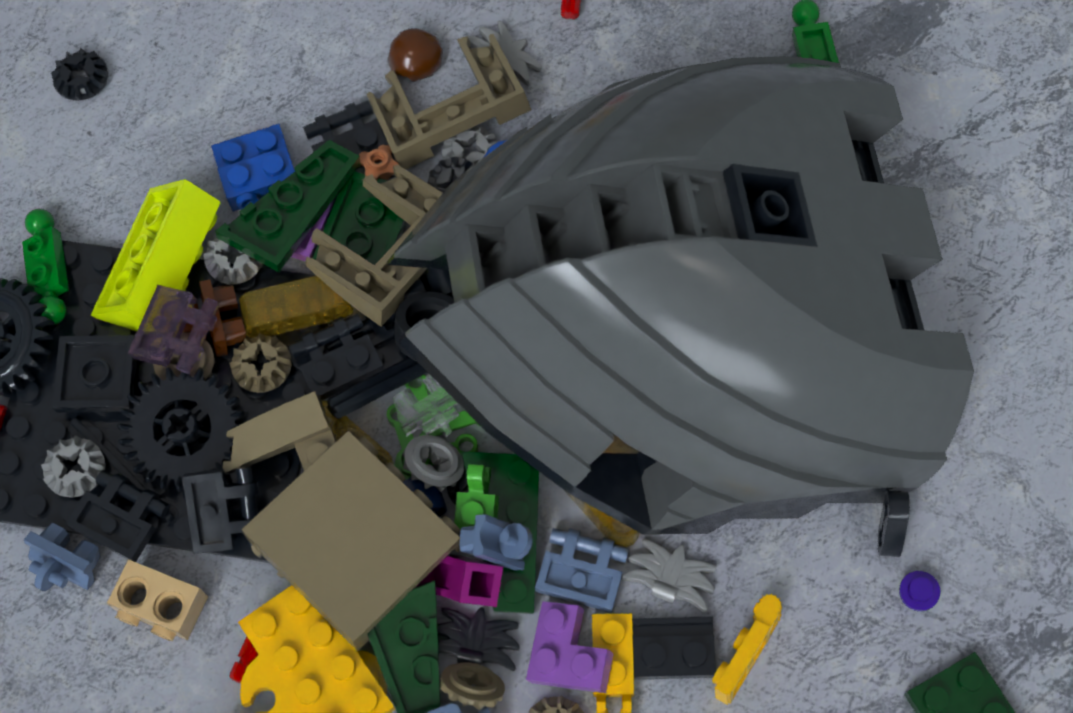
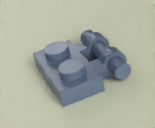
[535,528,629,613]

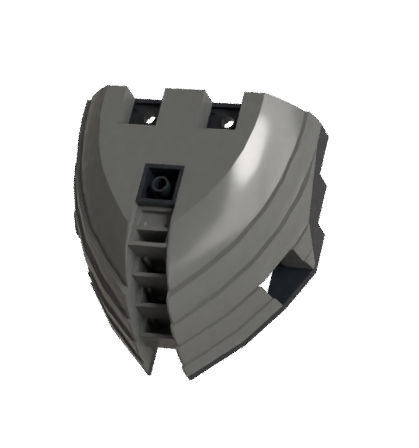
[387,56,974,535]

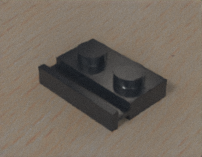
[632,617,716,680]

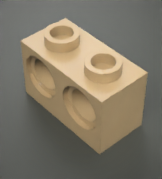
[107,559,208,642]

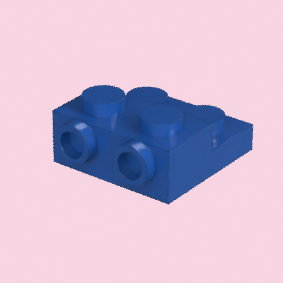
[211,124,295,212]

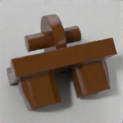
[179,279,246,357]

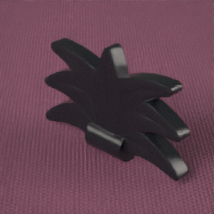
[437,607,520,671]

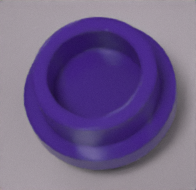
[899,571,940,612]

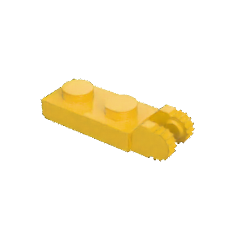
[712,593,782,705]
[592,614,634,713]

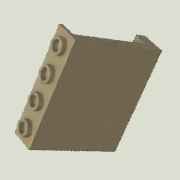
[241,431,460,651]

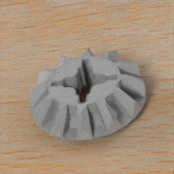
[442,125,498,173]
[203,236,262,284]
[41,435,105,497]
[402,435,464,492]

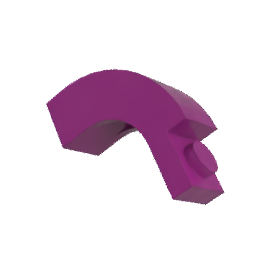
[416,554,503,607]

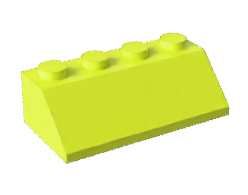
[91,179,221,334]

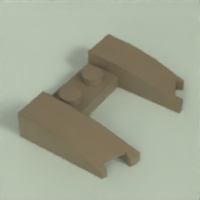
[366,34,531,169]
[306,164,442,327]
[223,391,337,578]

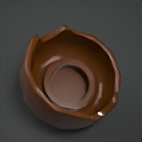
[387,28,443,82]

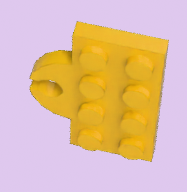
[238,585,396,713]

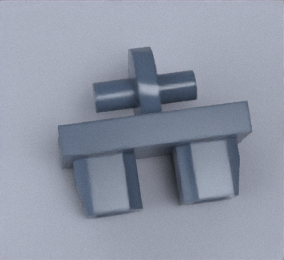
[459,514,533,570]
[24,523,100,591]

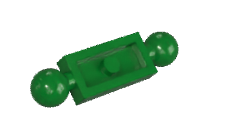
[792,0,839,63]
[22,208,69,325]

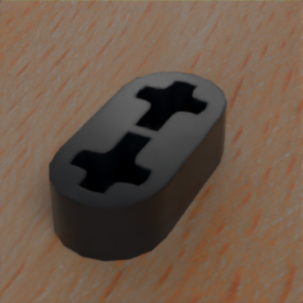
[878,490,910,557]

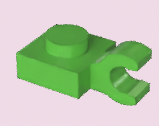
[454,464,499,530]

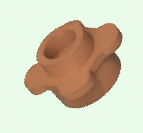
[359,145,399,181]

